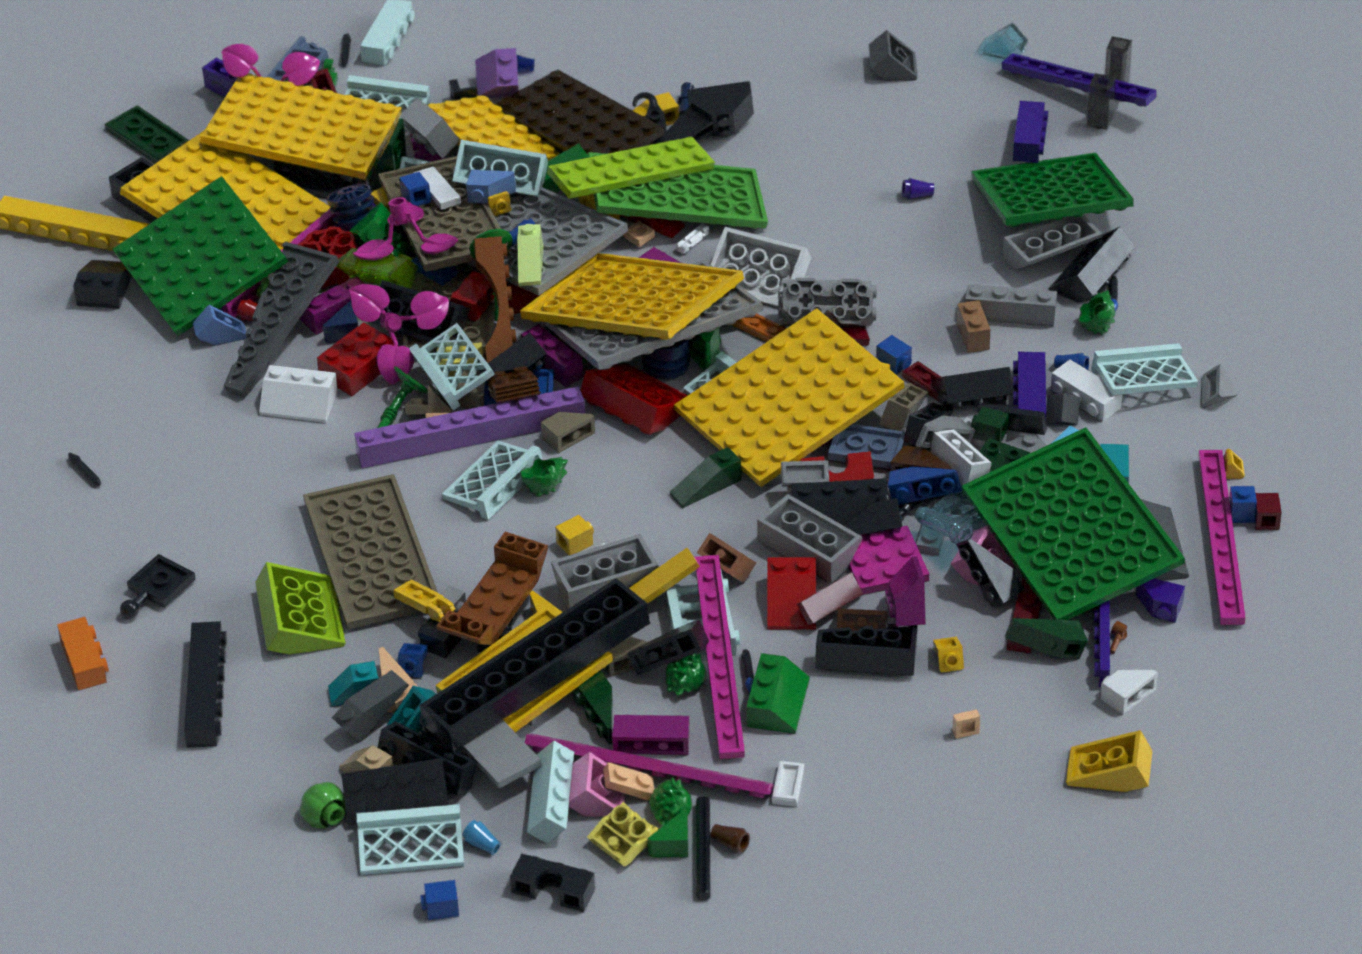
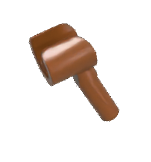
[1110,621,1127,654]

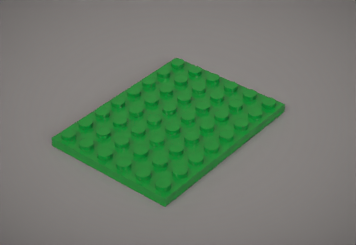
[962,427,1185,620]

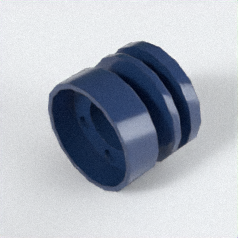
[327,184,376,232]
[642,339,690,379]

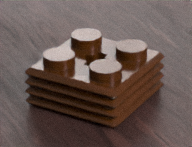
[487,366,541,403]

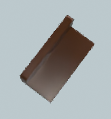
[837,608,887,631]

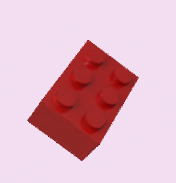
[317,322,394,396]

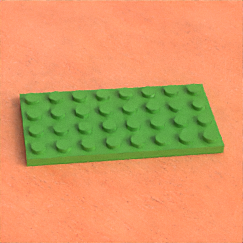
[587,152,768,229]

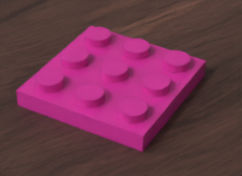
[848,525,930,595]

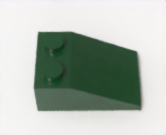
[368,118,407,192]

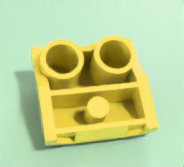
[587,802,659,867]

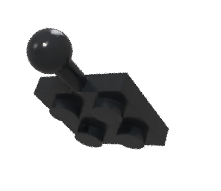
[120,554,196,619]

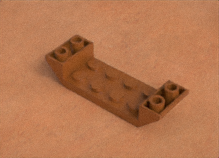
[437,531,548,645]

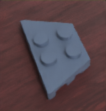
[267,36,329,82]

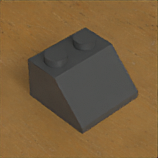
[869,30,918,81]

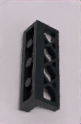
[273,160,358,199]

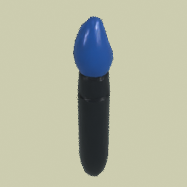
[1109,276,1118,311]
[741,649,754,693]

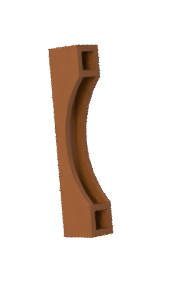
[474,236,516,363]

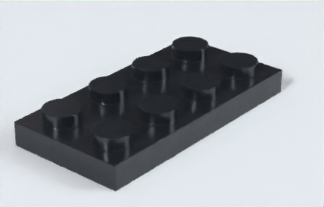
[341,758,449,825]

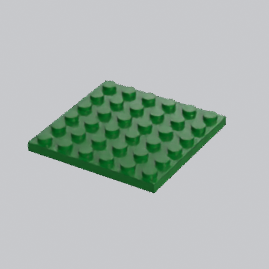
[971,152,1134,227]
[113,176,288,337]

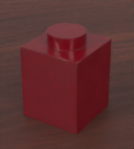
[1255,493,1282,530]

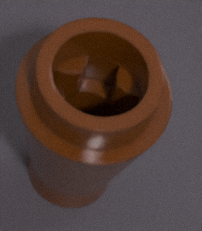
[710,824,750,853]

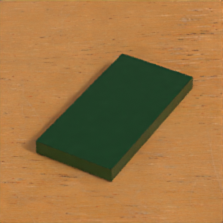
[105,105,189,164]

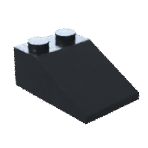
[73,260,131,309]

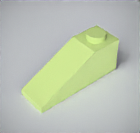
[517,224,543,286]

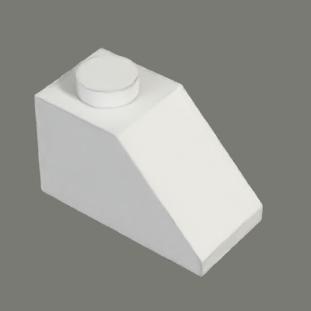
[1101,670,1158,715]

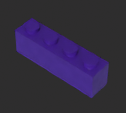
[1013,101,1049,163]
[1013,351,1046,419]

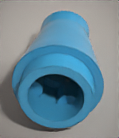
[462,820,501,855]

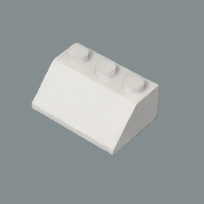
[259,365,338,423]

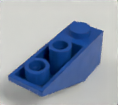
[888,467,962,505]

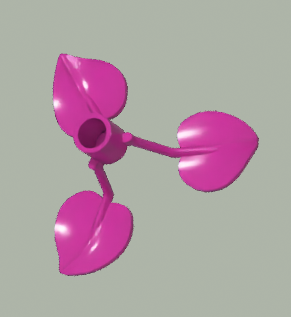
[221,44,320,86]
[353,197,458,260]
[349,284,449,385]

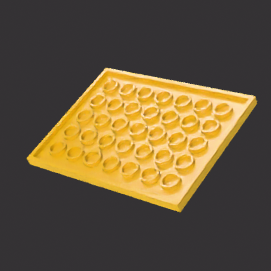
[200,73,402,179]
[120,131,330,250]
[520,253,744,340]
[674,308,905,487]

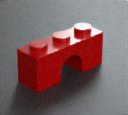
[800,451,874,482]

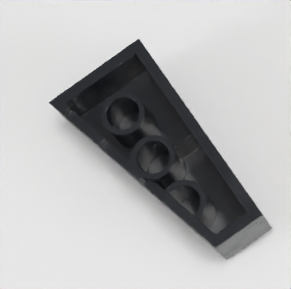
[815,624,918,676]

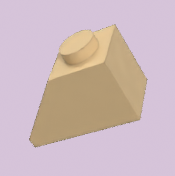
[339,745,393,773]

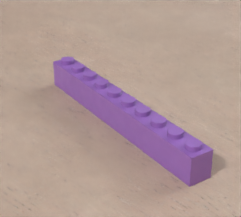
[354,386,585,468]

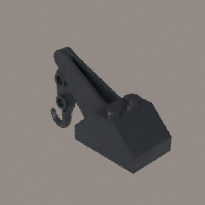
[632,81,754,144]

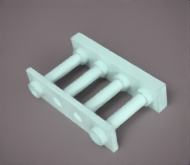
[664,571,740,655]

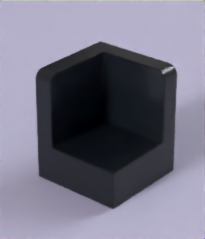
[449,79,478,101]

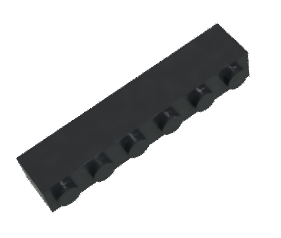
[184,621,227,748]

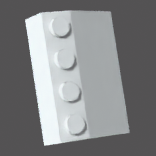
[711,227,811,307]

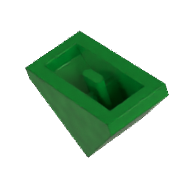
[647,810,688,858]

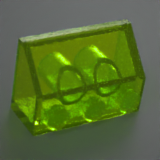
[336,248,419,289]

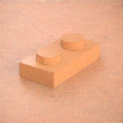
[603,762,654,801]

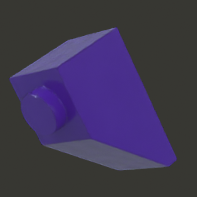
[1135,578,1185,623]

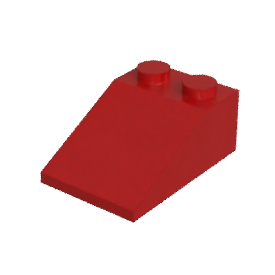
[767,557,816,630]

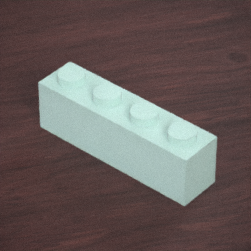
[360,0,415,66]
[527,741,574,844]

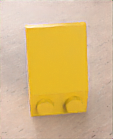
[1066,730,1153,792]

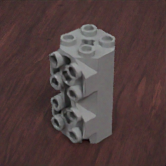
[778,278,877,327]

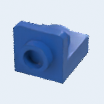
[398,643,428,678]

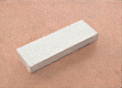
[414,167,461,210]

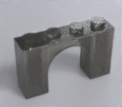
[1087,36,1132,130]

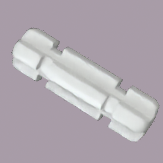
[676,223,709,254]

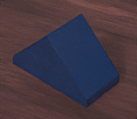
[323,300,358,344]

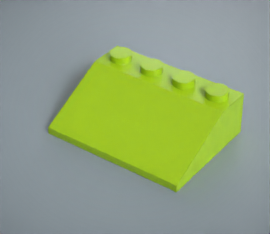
[255,562,346,655]

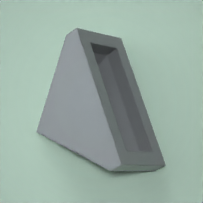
[1202,364,1238,408]

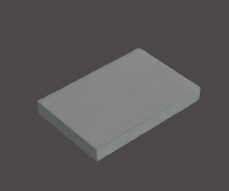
[461,720,542,788]

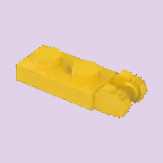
[393,579,455,622]

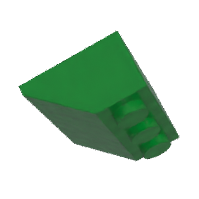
[746,653,810,734]

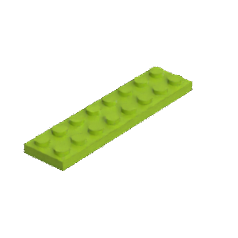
[547,137,715,199]

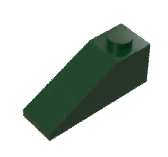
[670,447,741,508]

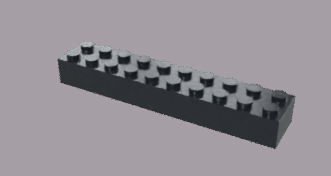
[419,578,650,752]

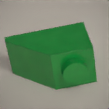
[349,202,391,246]

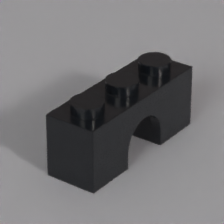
[510,853,595,912]

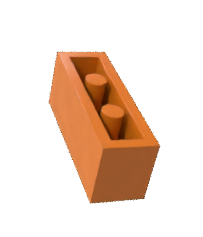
[57,617,109,691]

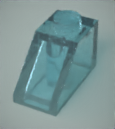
[977,22,1028,60]

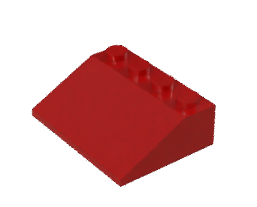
[580,363,688,435]

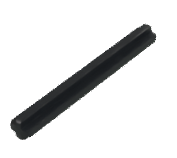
[696,796,710,900]

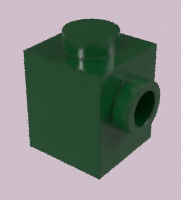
[971,406,1009,442]

